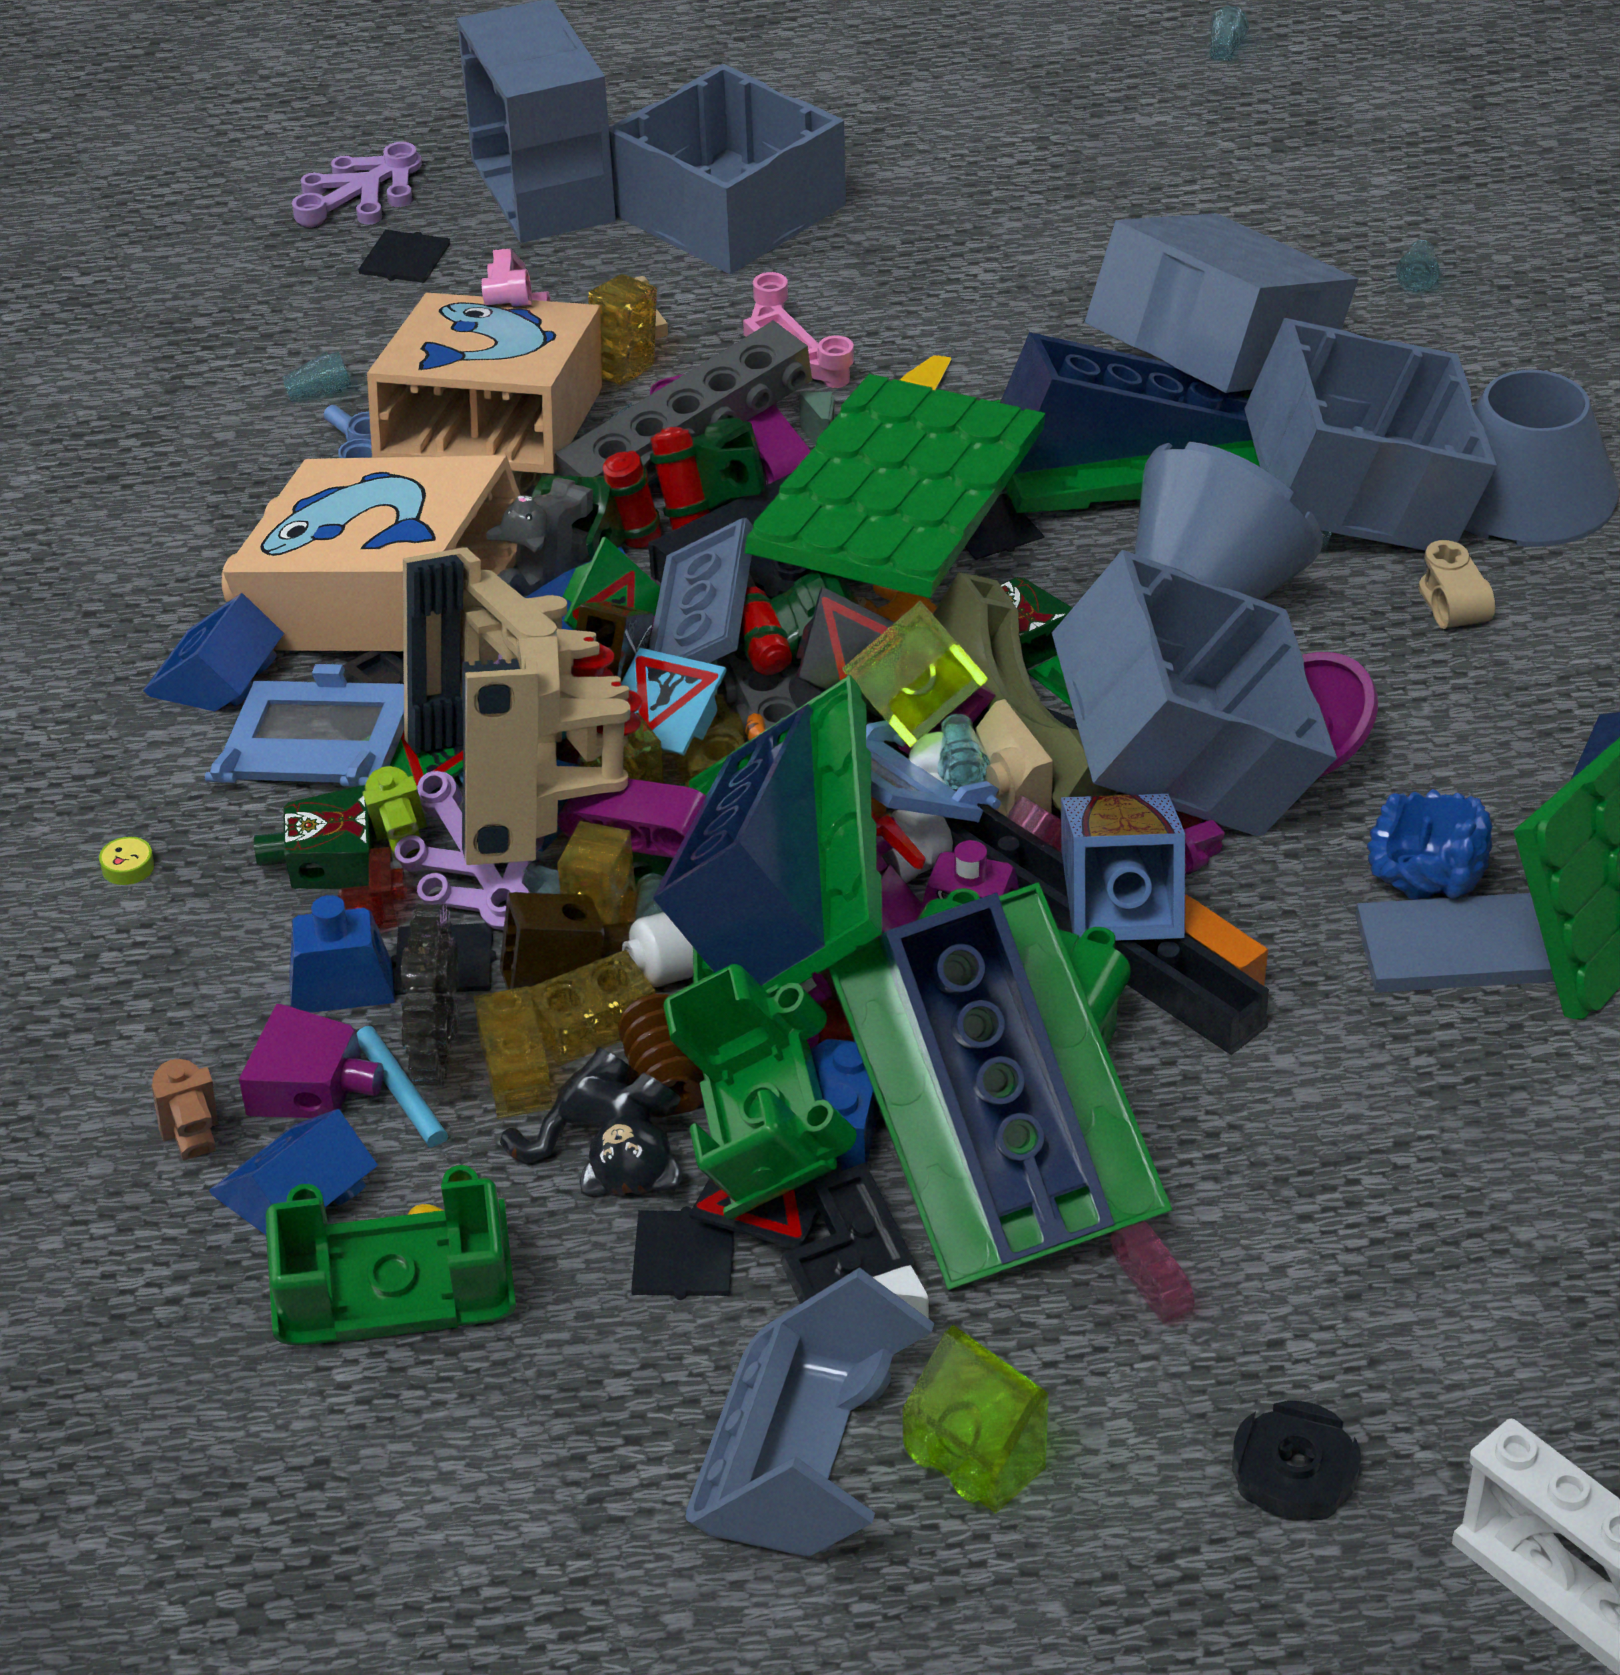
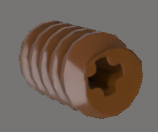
[618,994,704,1118]

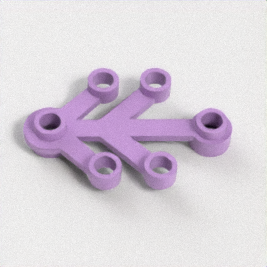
[292,142,422,228]
[395,771,544,930]

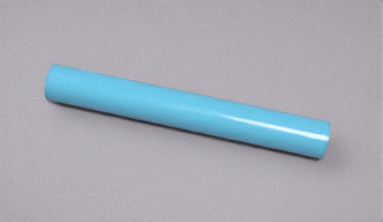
[357,1026,448,1148]

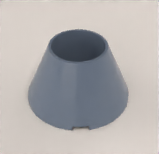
[1465,370,1619,547]
[1134,442,1323,600]

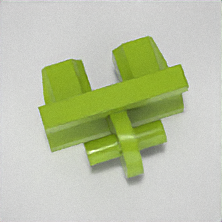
[362,766,427,858]

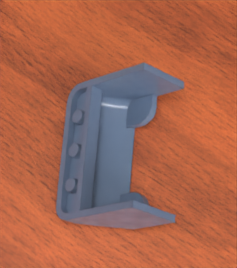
[686,1268,934,1557]

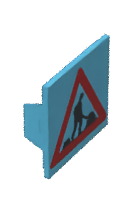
[621,647,727,756]

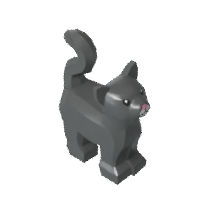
[486,478,593,597]

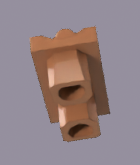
[151,1059,218,1161]

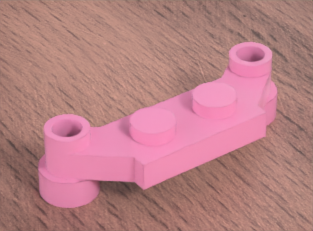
[482,248,551,307]
[743,272,854,388]

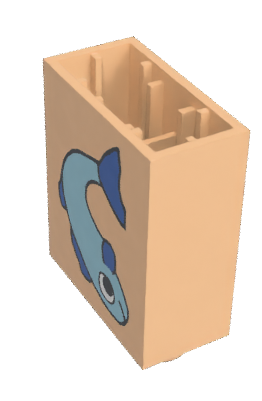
[367,293,602,474]
[222,455,521,651]

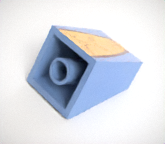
[1061,794,1185,941]

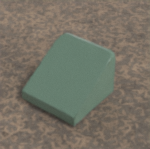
[799,391,835,445]

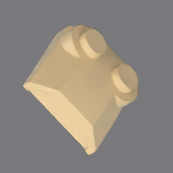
[976,699,1053,839]

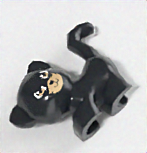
[500,1047,682,1197]

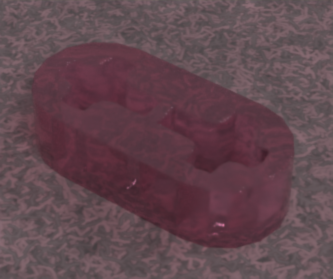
[1006,794,1062,852]
[1111,1221,1195,1323]

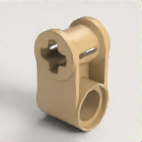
[1418,540,1495,629]

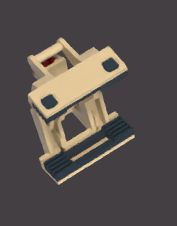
[403,547,642,865]

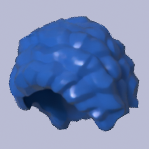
[1367,789,1493,900]

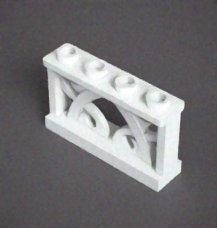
[1452,1419,1620,1675]

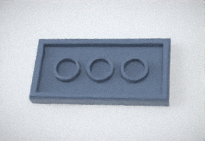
[649,518,753,663]
[1355,893,1554,992]

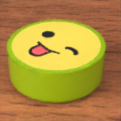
[99,837,154,885]

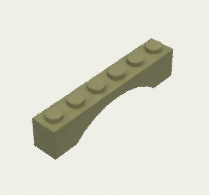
[930,572,1116,811]

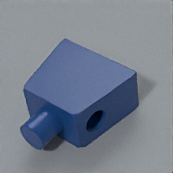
[289,895,395,1013]

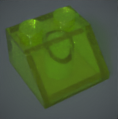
[842,601,989,748]
[902,1325,1049,1514]

